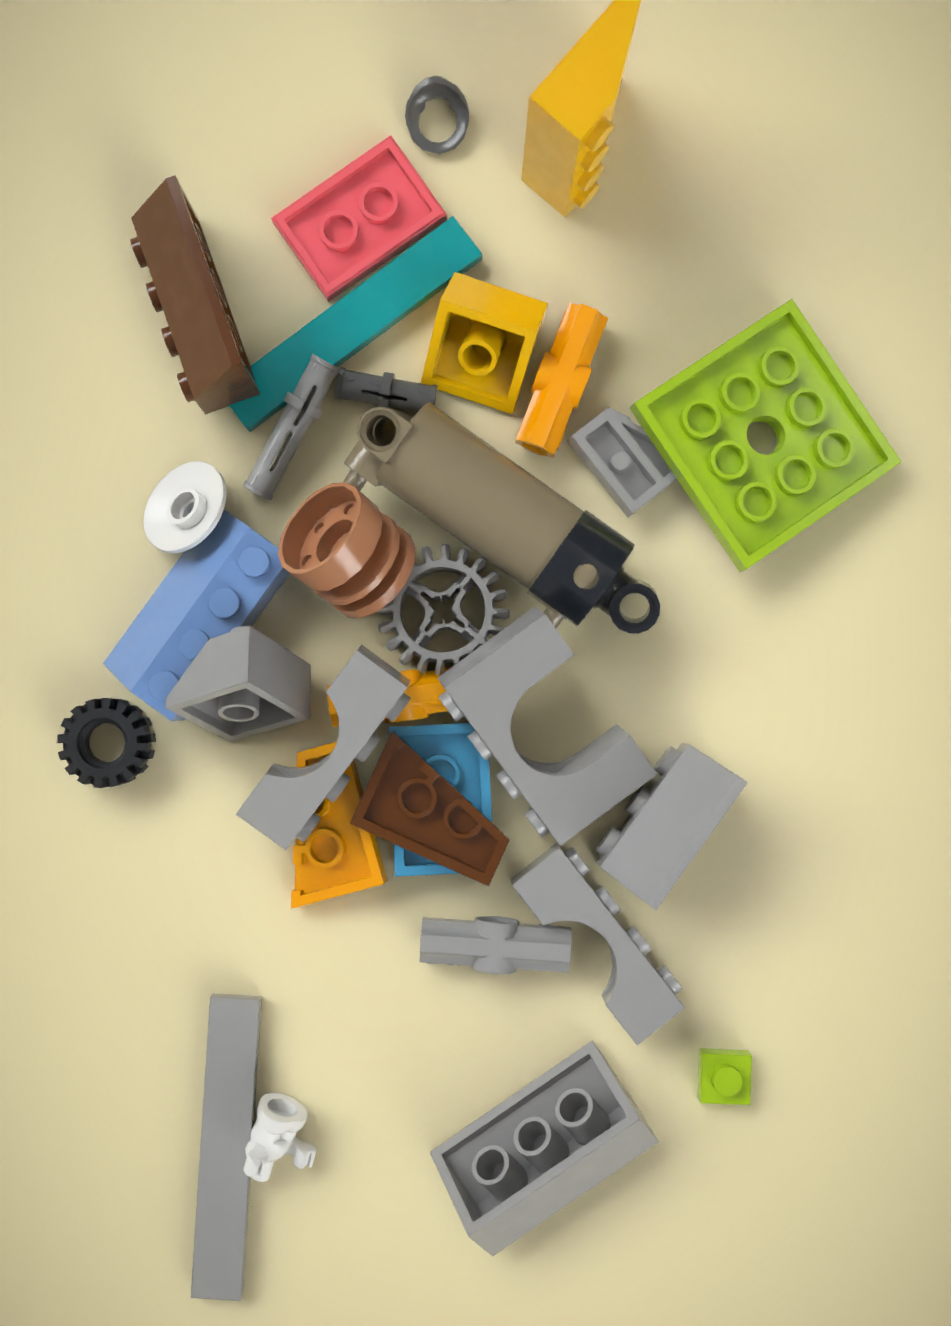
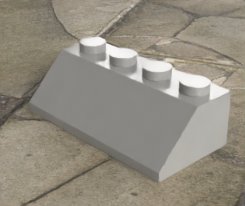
[430,1040,659,1256]

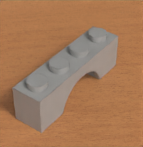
[236,644,411,850]
[511,843,685,1046]

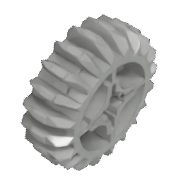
[377,544,510,675]

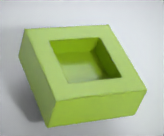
[697,1048,752,1105]

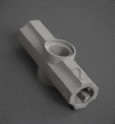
[419,916,572,974]

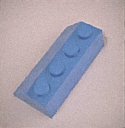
[103,510,290,721]

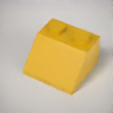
[420,272,548,414]

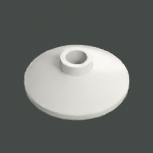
[144,461,227,553]

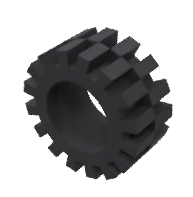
[57,698,156,788]

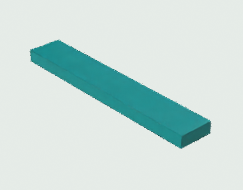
[229,216,483,432]

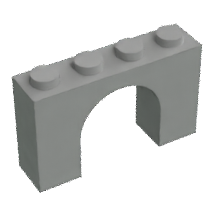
[437,607,657,846]

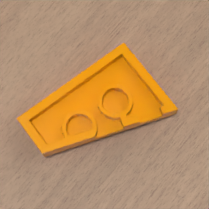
[291,741,388,909]

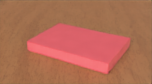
[271,135,447,302]

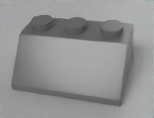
[596,743,747,910]

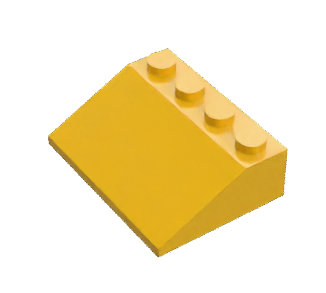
[521,0,641,217]

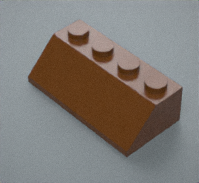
[130,175,260,415]

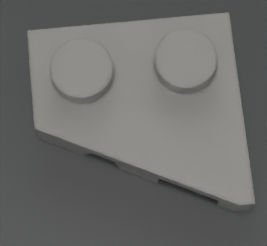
[567,407,677,518]

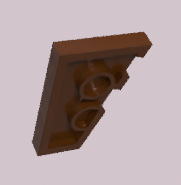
[350,730,510,886]

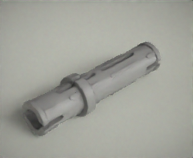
[243,354,340,500]

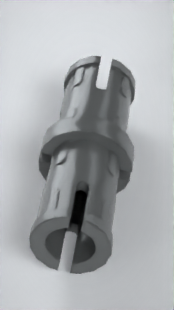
[335,367,437,413]

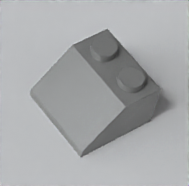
[165,626,311,742]

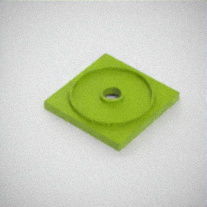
[629,299,902,572]

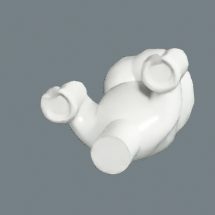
[243,1093,317,1182]

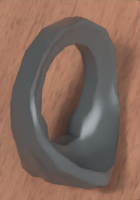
[405,75,469,155]

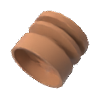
[278,482,416,618]

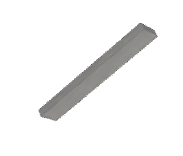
[191,993,262,1301]

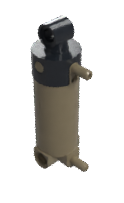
[343,402,660,634]

